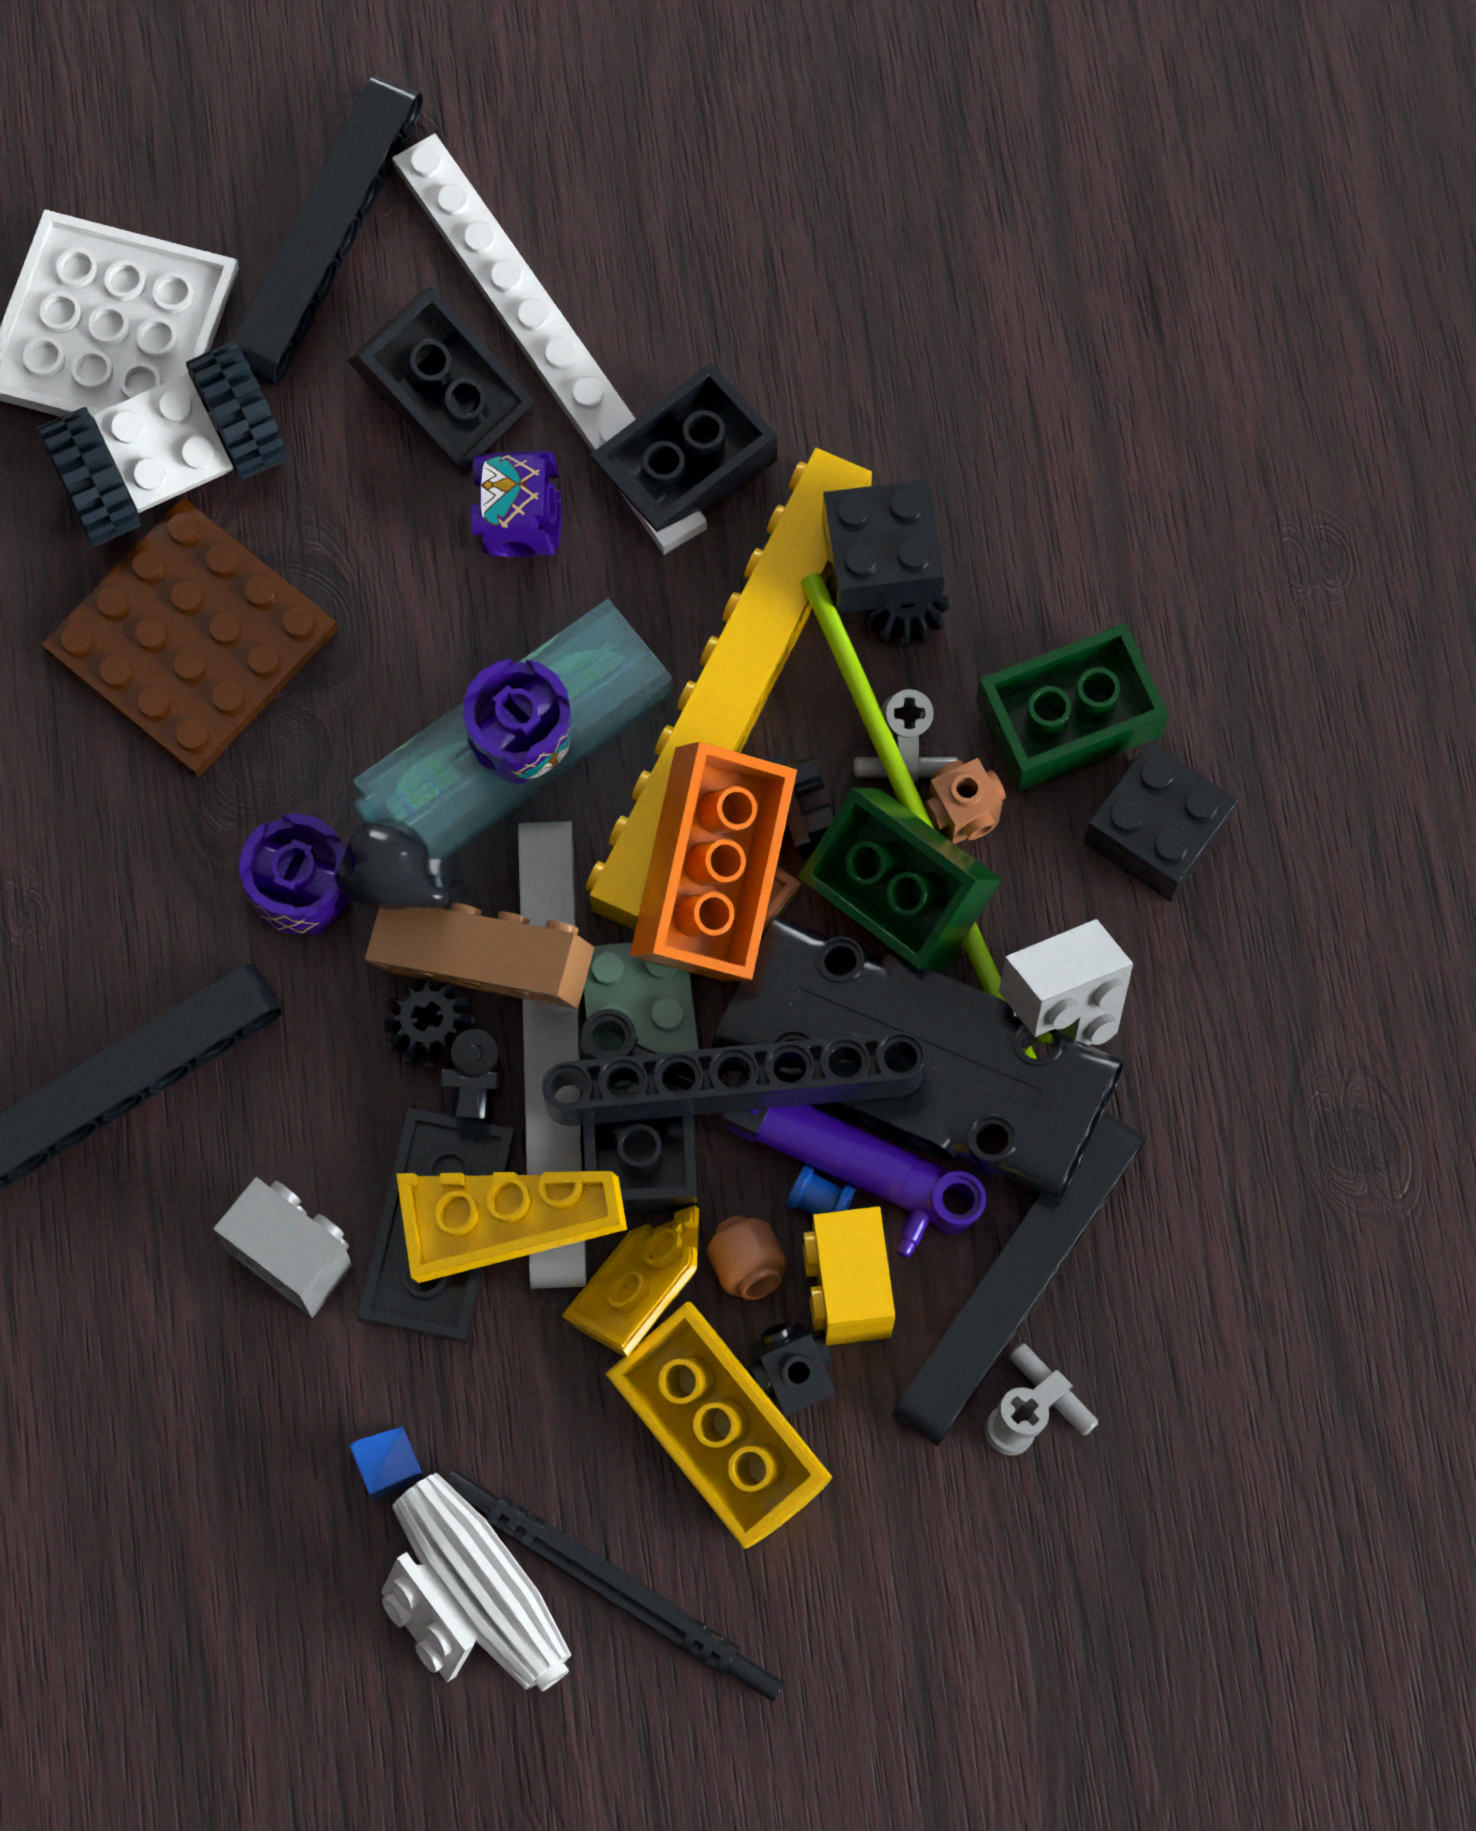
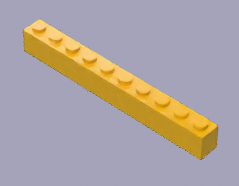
[585,448,872,931]

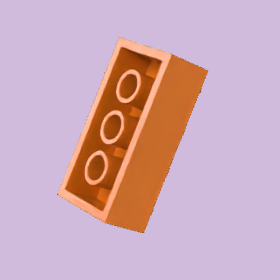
[630,741,797,982]

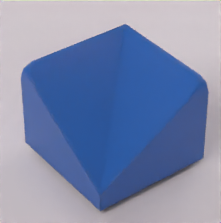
[349,1426,424,1501]

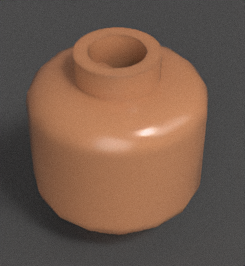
[707,1215,787,1300]

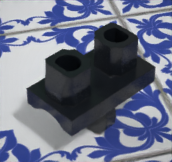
[767,754,835,860]
[441,1028,505,1118]

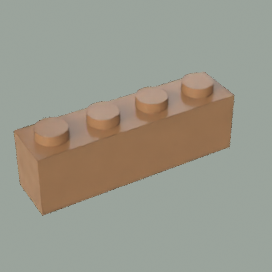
[365,903,595,1009]

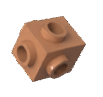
[925,758,1006,844]

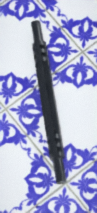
[446,1469,785,1702]

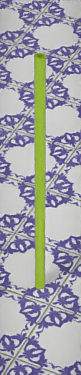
[801,573,1037,1059]

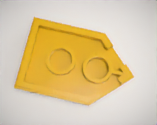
[562,1205,699,1358]

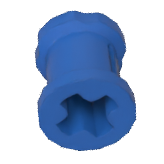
[785,1164,856,1214]

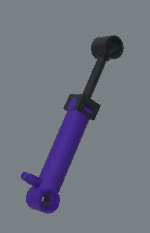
[579,1008,986,1258]

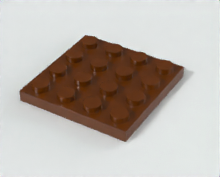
[41,497,339,779]

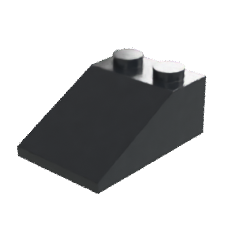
[347,287,536,472]
[590,362,777,532]

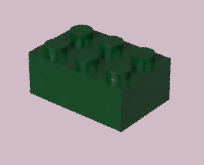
[976,623,1169,793]
[798,788,1002,970]

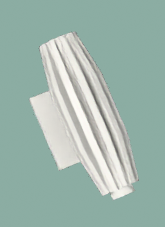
[381,1473,571,1691]

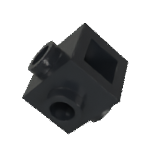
[748,1322,836,1417]

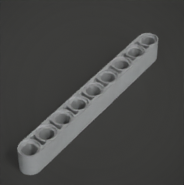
[518,821,587,1289]

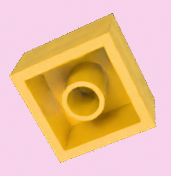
[802,1206,895,1346]

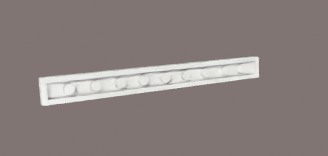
[393,134,707,555]

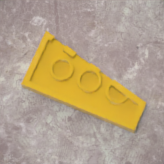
[396,1171,627,1283]

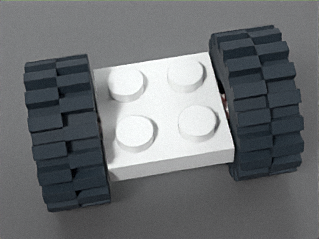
[37,341,288,548]

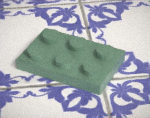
[583,942,699,1093]

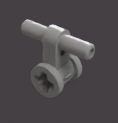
[853,689,959,783]
[984,1343,1098,1455]

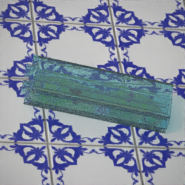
[353,599,673,860]

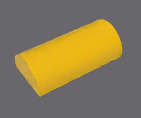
[606,1302,832,1549]

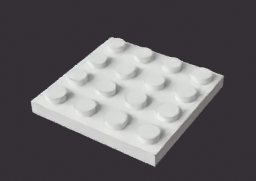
[0,209,239,426]

